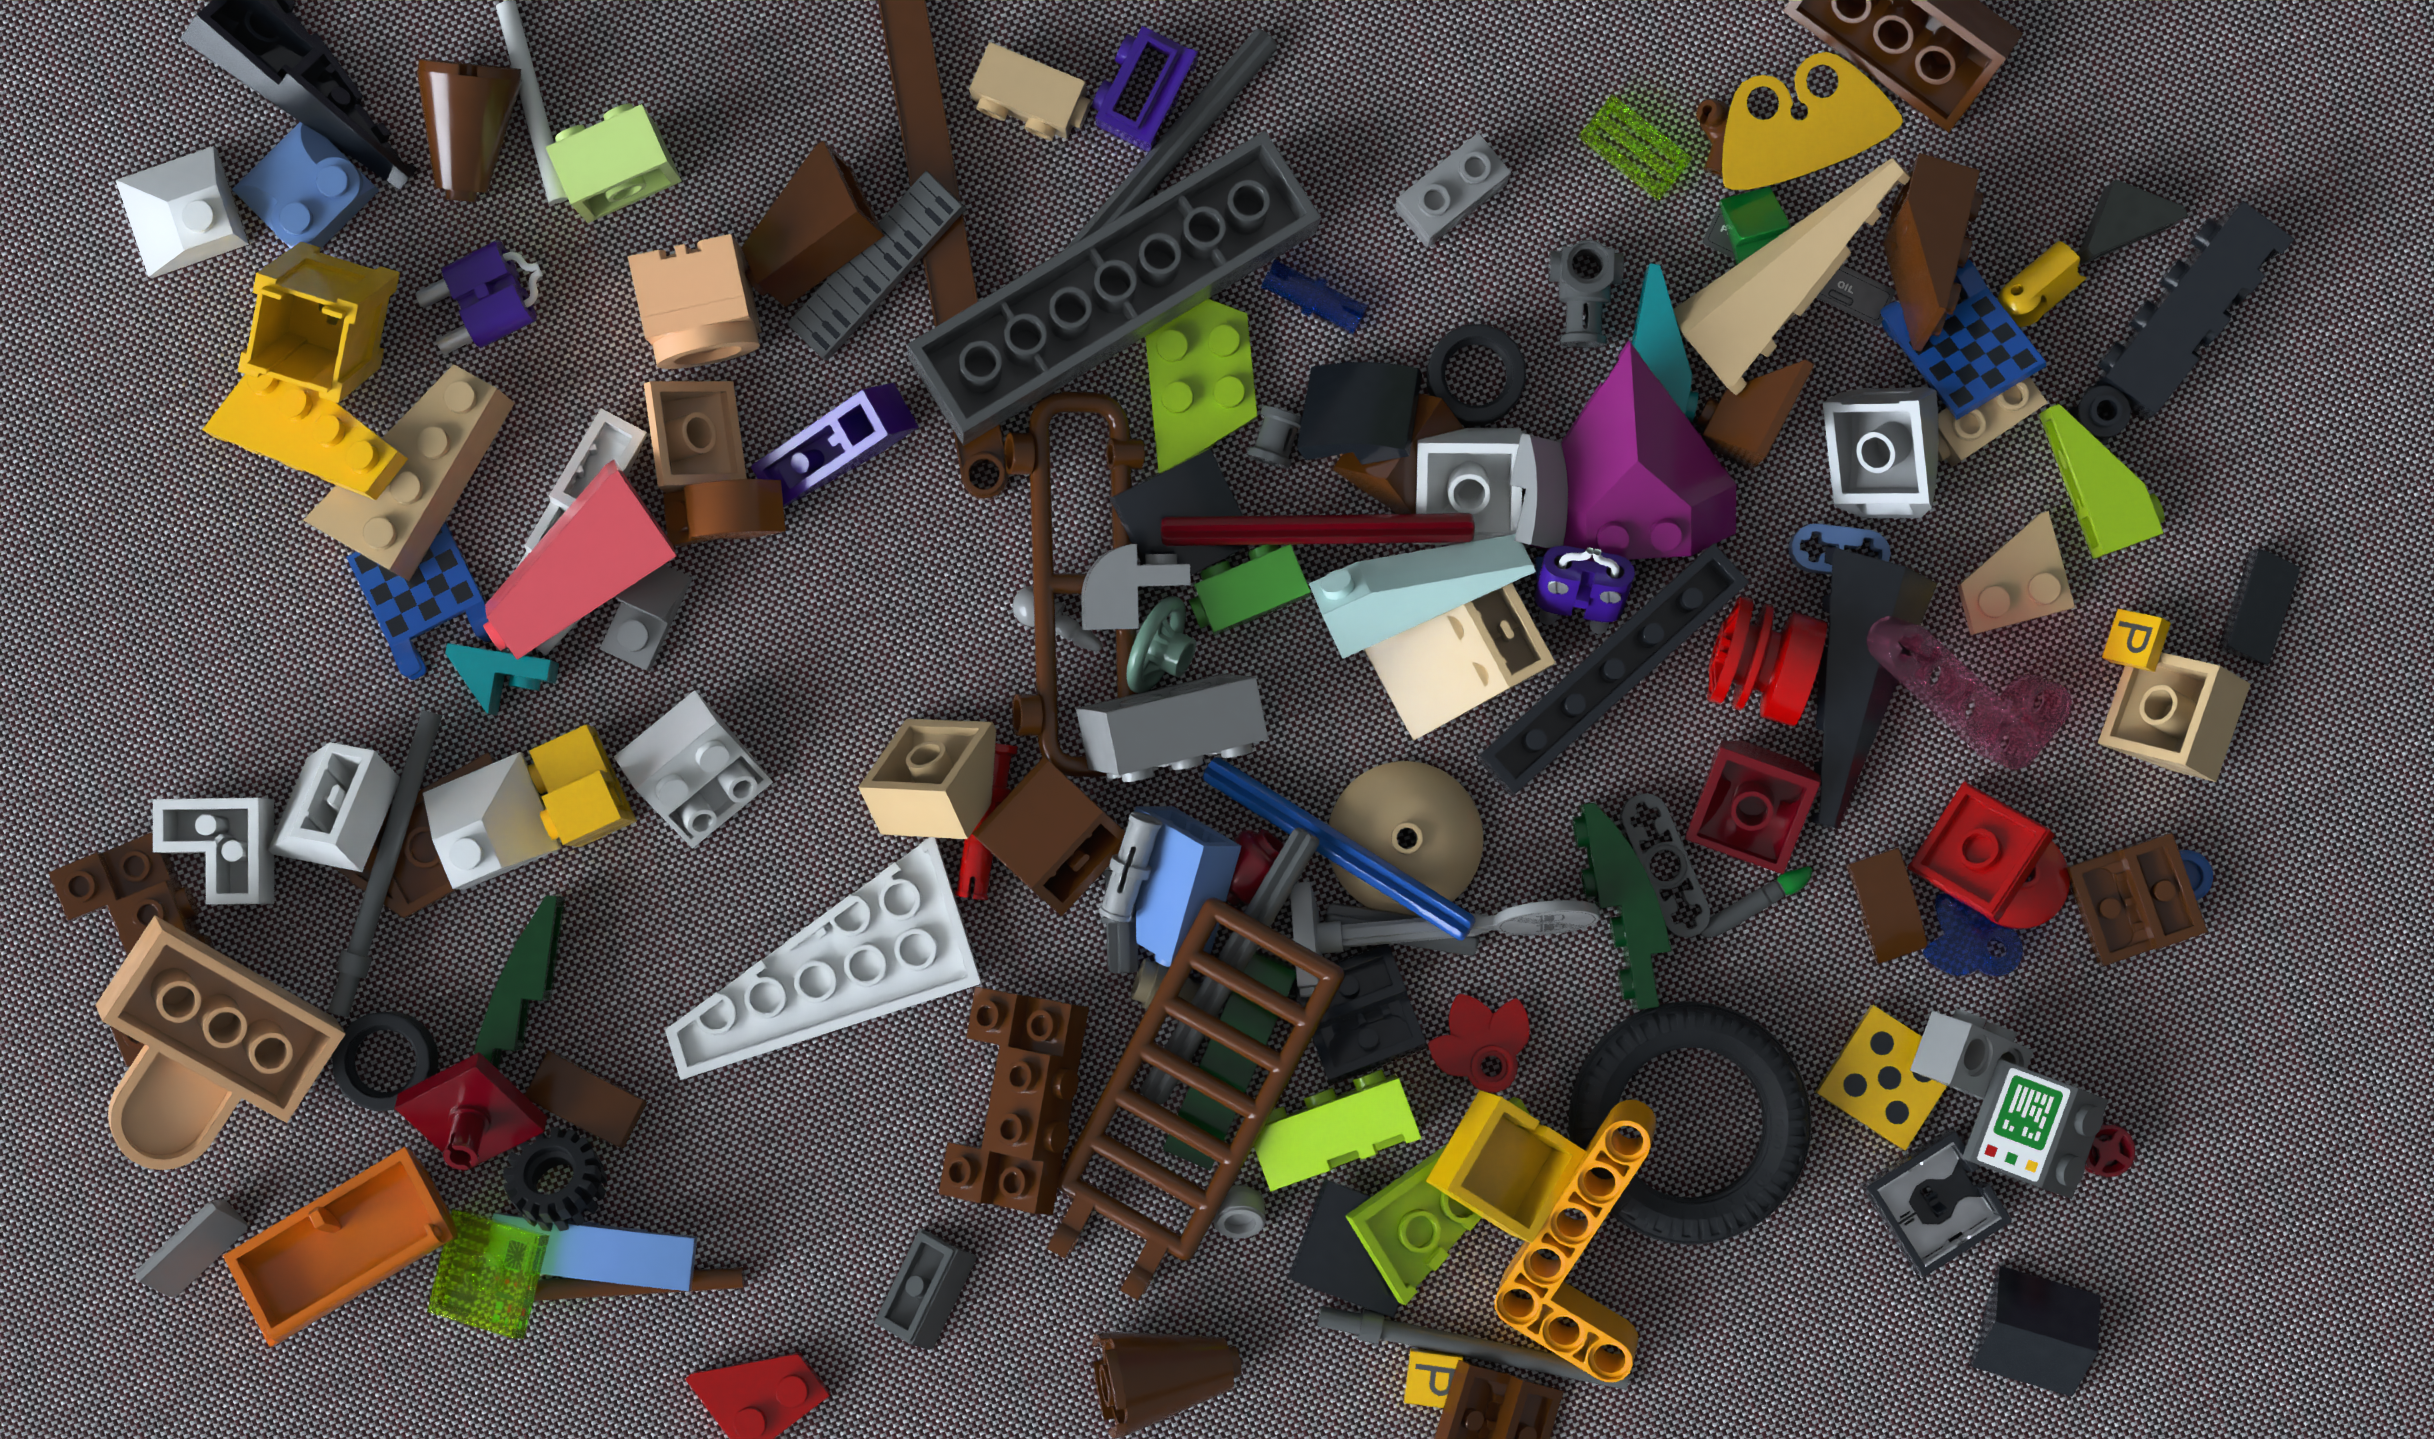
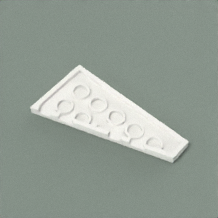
[665,837,982,1080]

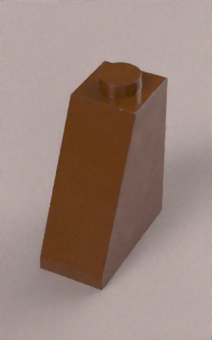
[741,140,884,307]

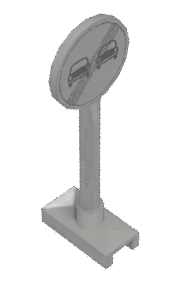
[1290,882,1600,997]

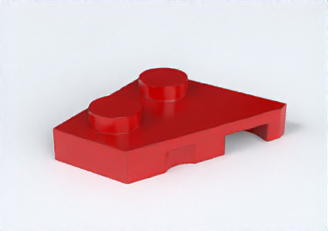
[685,1352,832,1439]

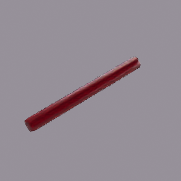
[1161,513,1475,546]

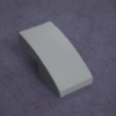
[1510,433,1568,548]

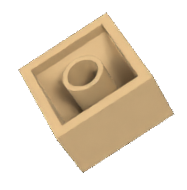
[2098,652,2251,782]
[858,719,996,839]

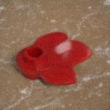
[1428,994,1530,1093]

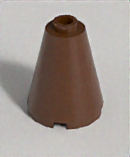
[417,59,522,202]
[1092,1331,1242,1439]

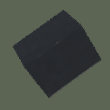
[1969,1265,2101,1397]

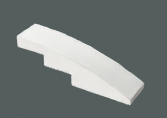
[516,408,647,568]

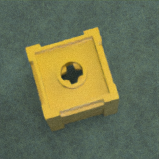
[238,242,400,403]

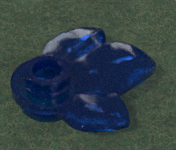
[1923,893,2023,977]

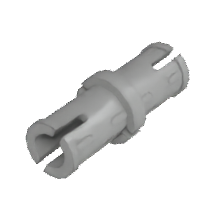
[1098,812,1162,923]

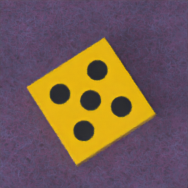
[1814,1005,1947,1151]

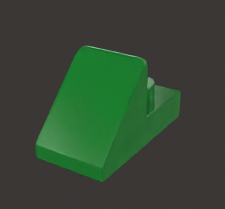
[1719,186,1790,265]

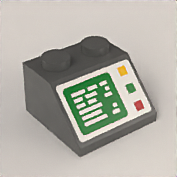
[1962,1059,2109,1199]

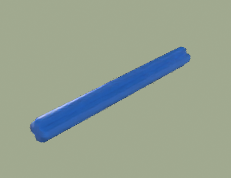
[1202,757,1475,941]

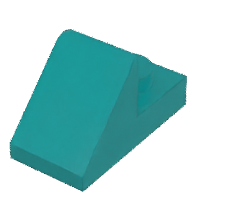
[445,643,559,716]

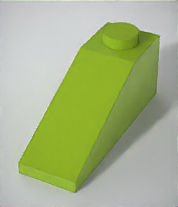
[2039,404,2165,559]

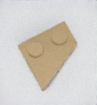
[1957,511,2075,635]

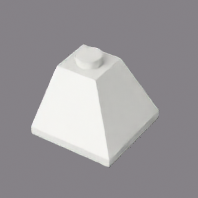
[116,146,249,278]
[1416,428,1522,545]
[423,752,562,890]

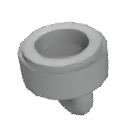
[1213,1185,1266,1239]

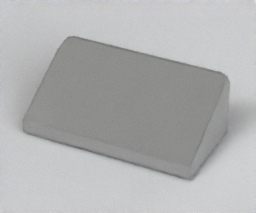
[134,1199,249,1297]

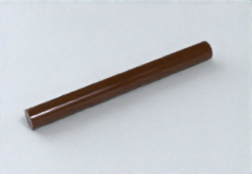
[532,1267,745,1301]

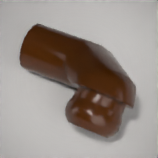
[1696,98,1730,177]

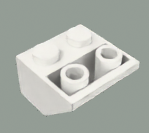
[614,690,773,849]
[268,742,401,872]

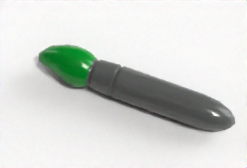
[1700,866,1813,938]

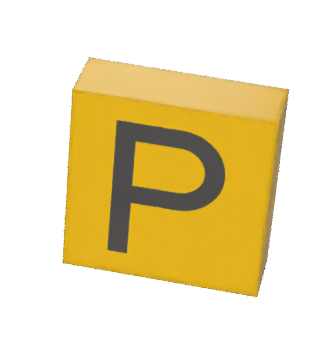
[2102,609,2171,672]
[1404,1348,1463,1408]

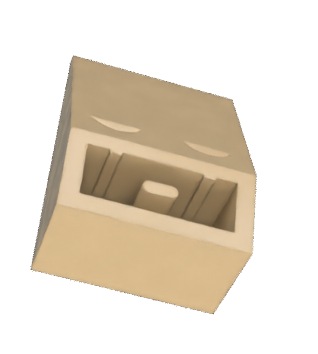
[1364,583,1556,741]

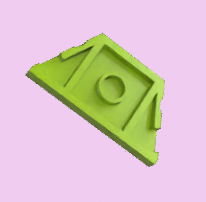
[1145,299,1257,473]

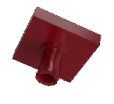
[394,1052,547,1172]

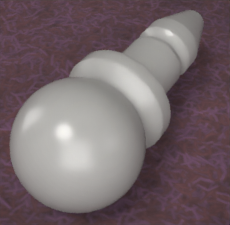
[1013,585,1102,651]

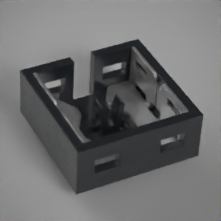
[1860,1129,2012,1278]

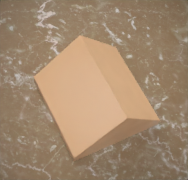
[644,381,747,494]

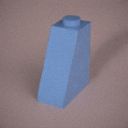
[1134,806,1242,967]

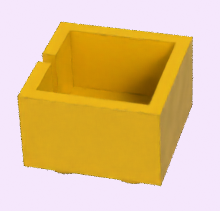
[1426,1090,1586,1244]

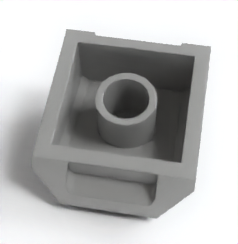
[1822,386,1939,518]

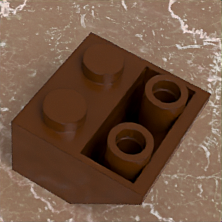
[972,757,1126,916]

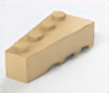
[303,364,515,581]

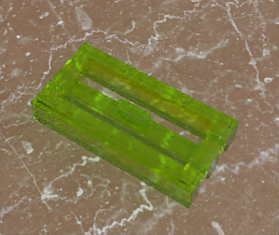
[1578,94,1693,201]

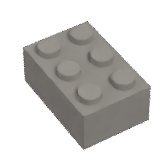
[1076,674,1268,782]

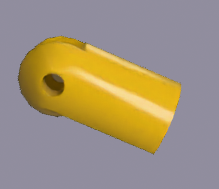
[1997,241,2087,327]

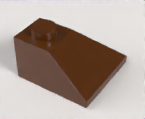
[1695,359,1815,470]

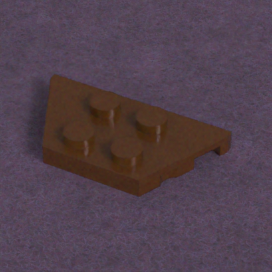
[331,752,496,918]

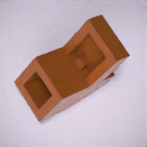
[663,479,786,546]

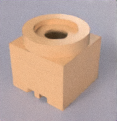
[628,234,761,369]

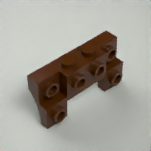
[48,832,216,1067]
[938,987,1089,1215]

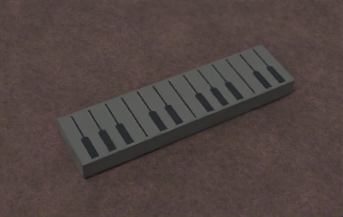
[787,171,967,361]

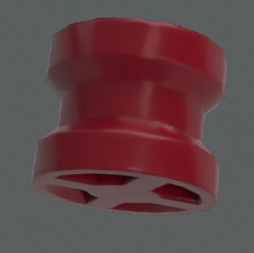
[2085,1123,2135,1177]

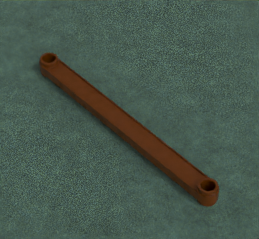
[878,0,1009,500]

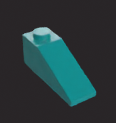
[1631,263,1699,423]

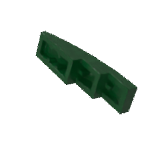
[474,895,565,1071]
[1162,951,1297,1171]

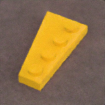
[202,374,408,500]

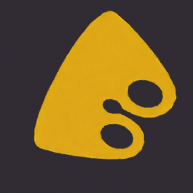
[1722,52,1903,190]

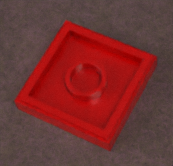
[1907,781,2055,923]

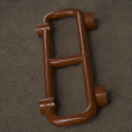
[1004,392,1145,777]

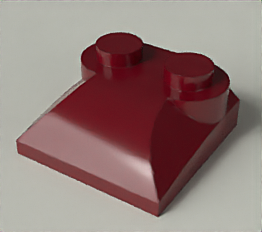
[1684,740,1821,874]

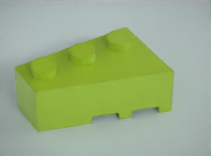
[1254,1069,1422,1192]

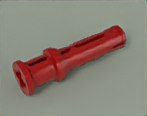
[954,743,1018,900]

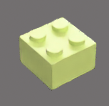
[545,103,682,223]

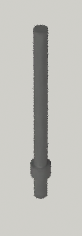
[328,710,442,1018]
[1317,1306,1630,1390]

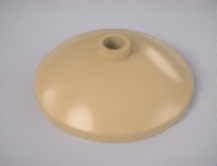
[1328,761,1483,916]

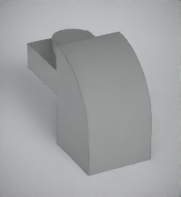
[1081,544,1191,630]

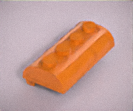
[222,1147,457,1348]

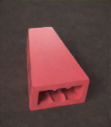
[483,460,676,660]

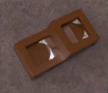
[1846,847,1928,964]
[525,1050,648,1148]

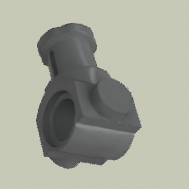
[1548,240,1624,348]

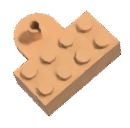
[95,915,345,1170]

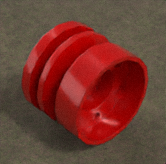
[1707,595,1827,727]

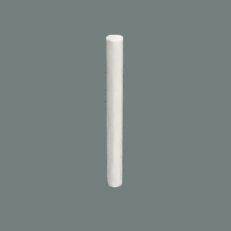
[496,0,568,204]

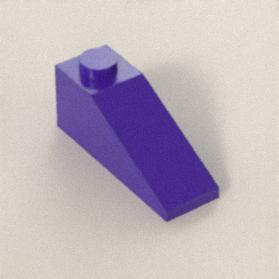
[751,382,919,508]

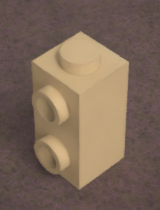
[969,42,1092,141]
[1938,377,2048,467]

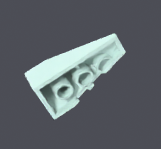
[1309,534,1536,659]

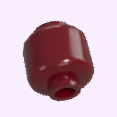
[1226,829,1284,906]

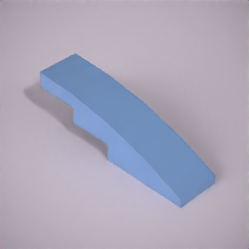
[488,1213,697,1291]

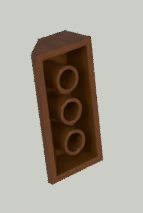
[1783,0,2024,133]

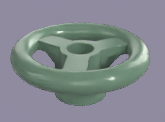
[1126,596,1196,694]

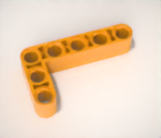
[1494,1100,1656,1382]

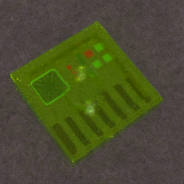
[427,1209,550,1339]

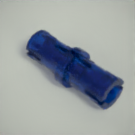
[1261,258,1368,335]

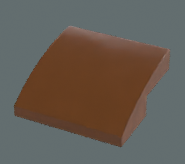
[2066,833,2208,966]
[1434,1360,1564,1439]

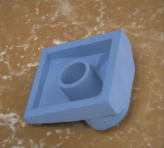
[232,122,380,248]

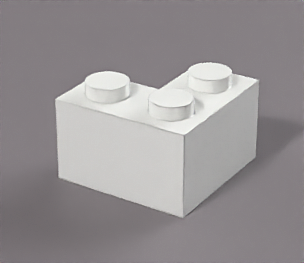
[153,798,274,905]

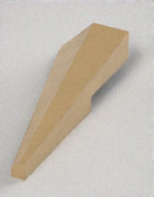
[1673,157,1911,395]

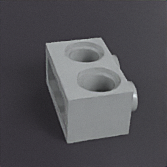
[1395,132,1511,249]
[1910,1009,2033,1100]

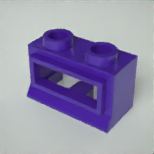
[1091,26,1198,152]

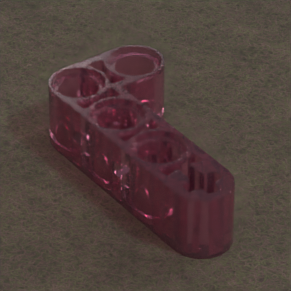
[1867,616,2072,769]

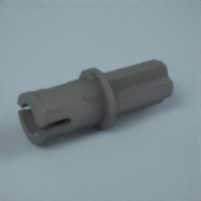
[1101,870,1139,974]

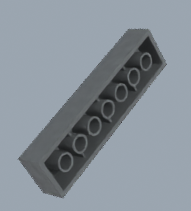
[907,131,1321,446]

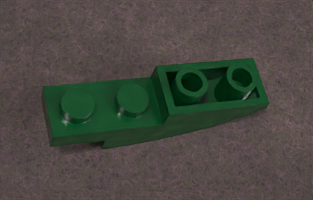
[1572,803,1671,1010]

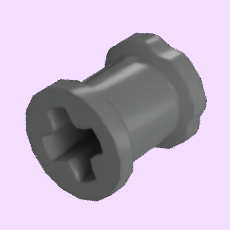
[1247,405,1302,470]

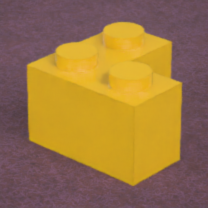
[528,724,637,847]

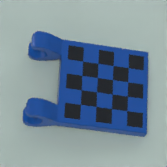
[1880,259,2046,420]
[346,520,492,680]

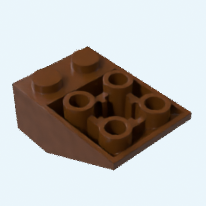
[1883,153,1983,352]

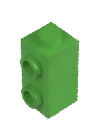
[1188,544,1311,636]

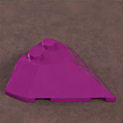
[1529,340,1736,562]

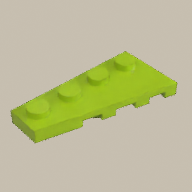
[1345,1097,1530,1306]

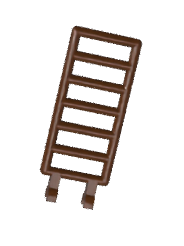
[1046,897,1345,1301]

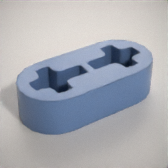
[1788,524,1891,575]

